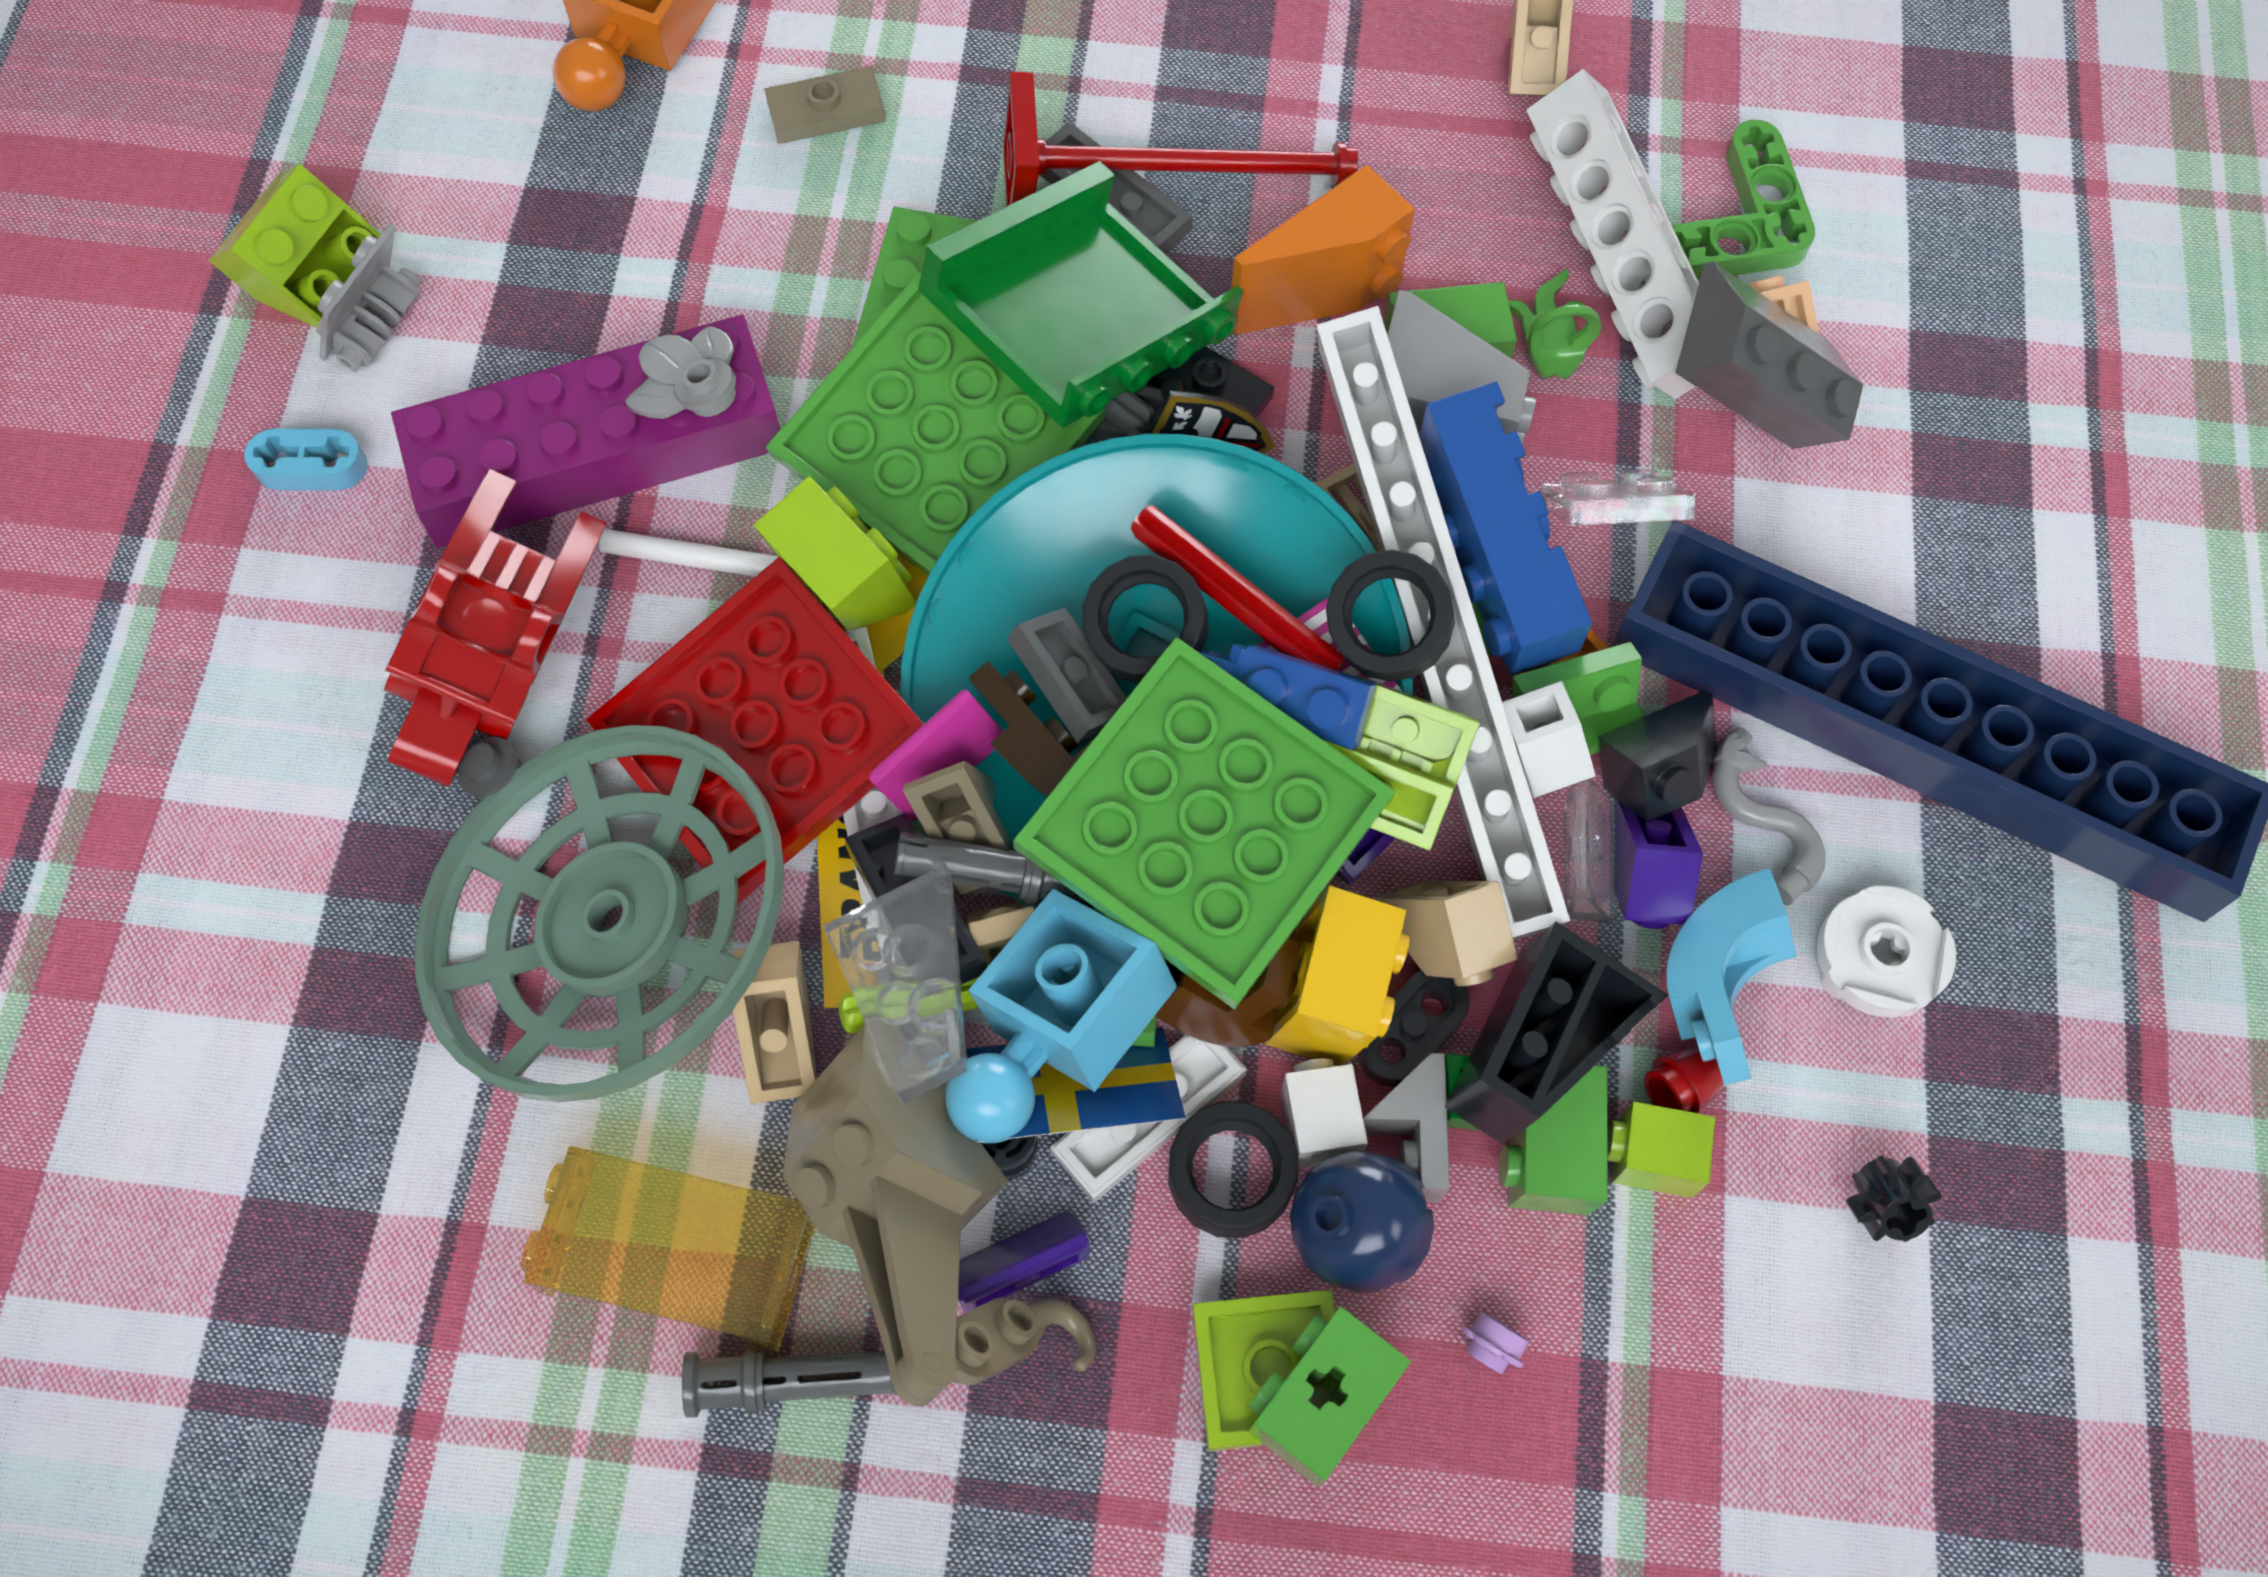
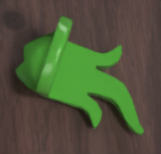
[1508,269,1602,379]

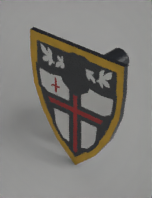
[1148,379,1275,454]

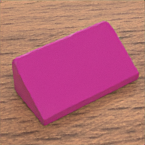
[868,689,1003,821]

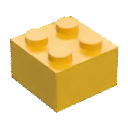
[1265,885,1410,1066]

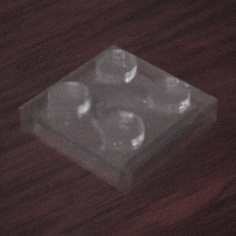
[1542,469,1695,526]

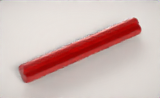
[1130,505,1344,671]

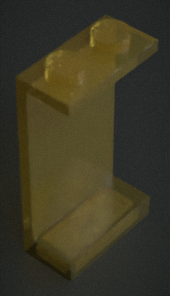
[521,1146,815,1352]

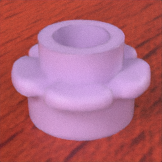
[1462,1311,1530,1374]

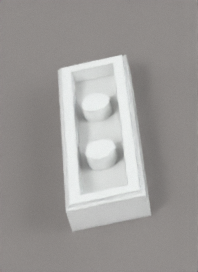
[1050,1035,1247,1203]

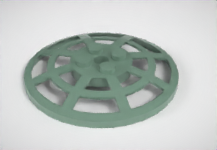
[415,725,784,1102]

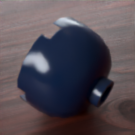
[1290,1150,1435,1293]

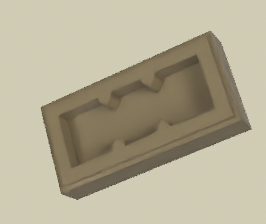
[764,66,886,144]

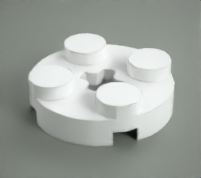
[1816,885,1956,1018]

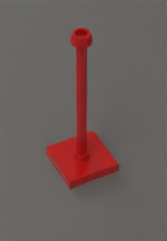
[1002,71,1358,207]

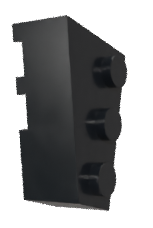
[1445,922,1669,1144]

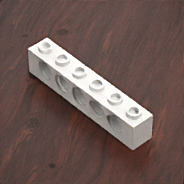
[1527,69,1699,399]

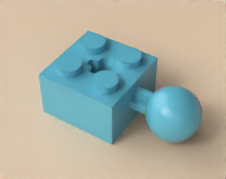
[945,889,1177,1144]

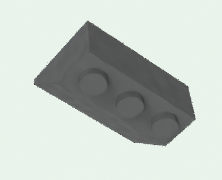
[1675,261,1863,449]

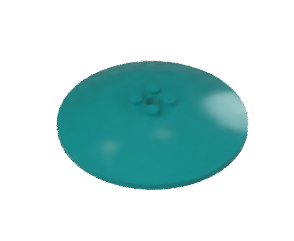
[900,434,1413,916]

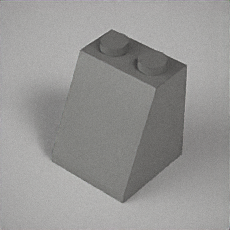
[1387,290,1536,445]

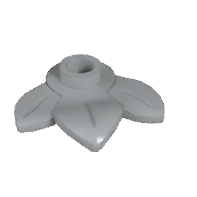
[625,326,736,419]

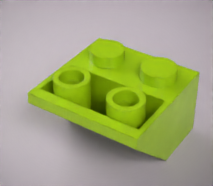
[208,163,381,328]
[753,475,917,631]

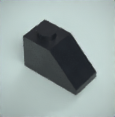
[1598,690,1717,822]

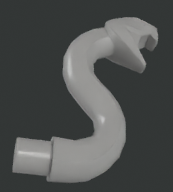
[1712,727,1826,905]

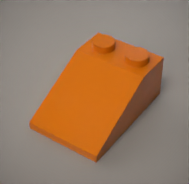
[1231,165,1415,335]

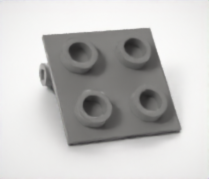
[316,223,421,371]

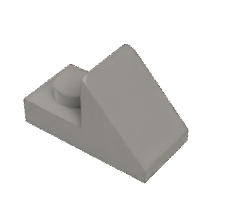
[1363,1053,1450,1203]

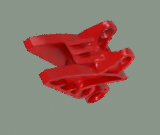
[384,469,607,787]

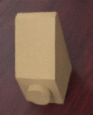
[1372,880,1518,986]
[732,941,817,1104]

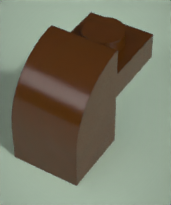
[1155,938,1301,1047]

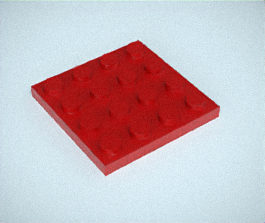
[586,557,924,905]

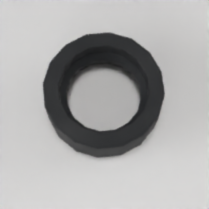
[1326,549,1455,682]
[1082,555,1209,685]
[1168,1101,1298,1238]

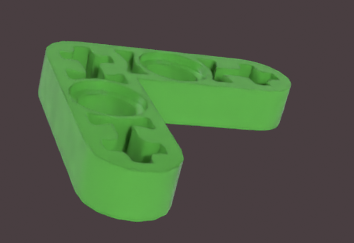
[1672,119,1815,281]

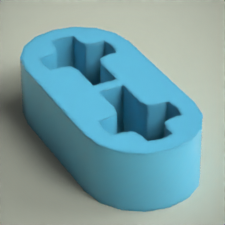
[244,428,368,490]

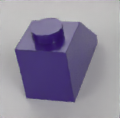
[1615,798,1703,929]

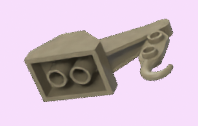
[783,1017,1097,1406]

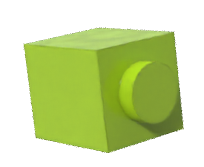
[1607,1101,1715,1198]

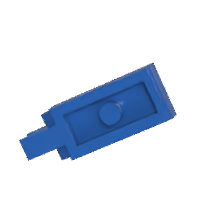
[1199,644,1377,750]

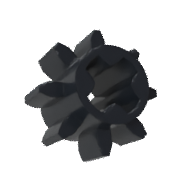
[1846,1155,1942,1242]

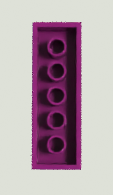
[391,314,780,548]

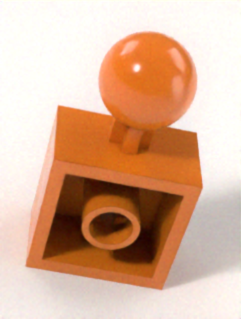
[553,0,717,112]

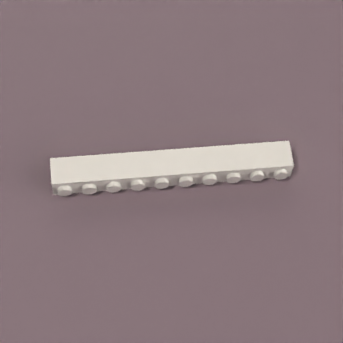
[1316,306,1570,941]

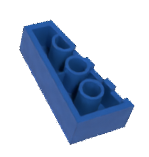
[1419,381,1592,675]

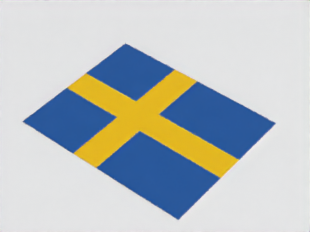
[966,1027,1186,1142]

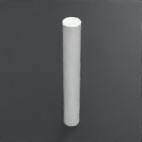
[599,529,778,577]

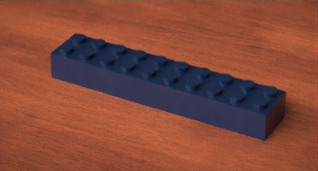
[1611,519,2268,922]

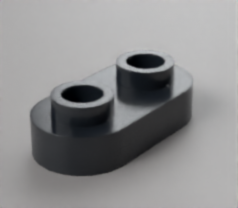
[1358,970,1469,1086]

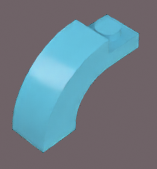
[1666,868,1797,1085]

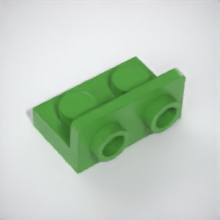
[1512,642,1646,755]

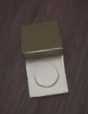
[903,761,1017,895]

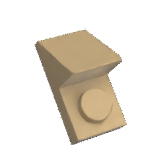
[1506,0,1573,97]

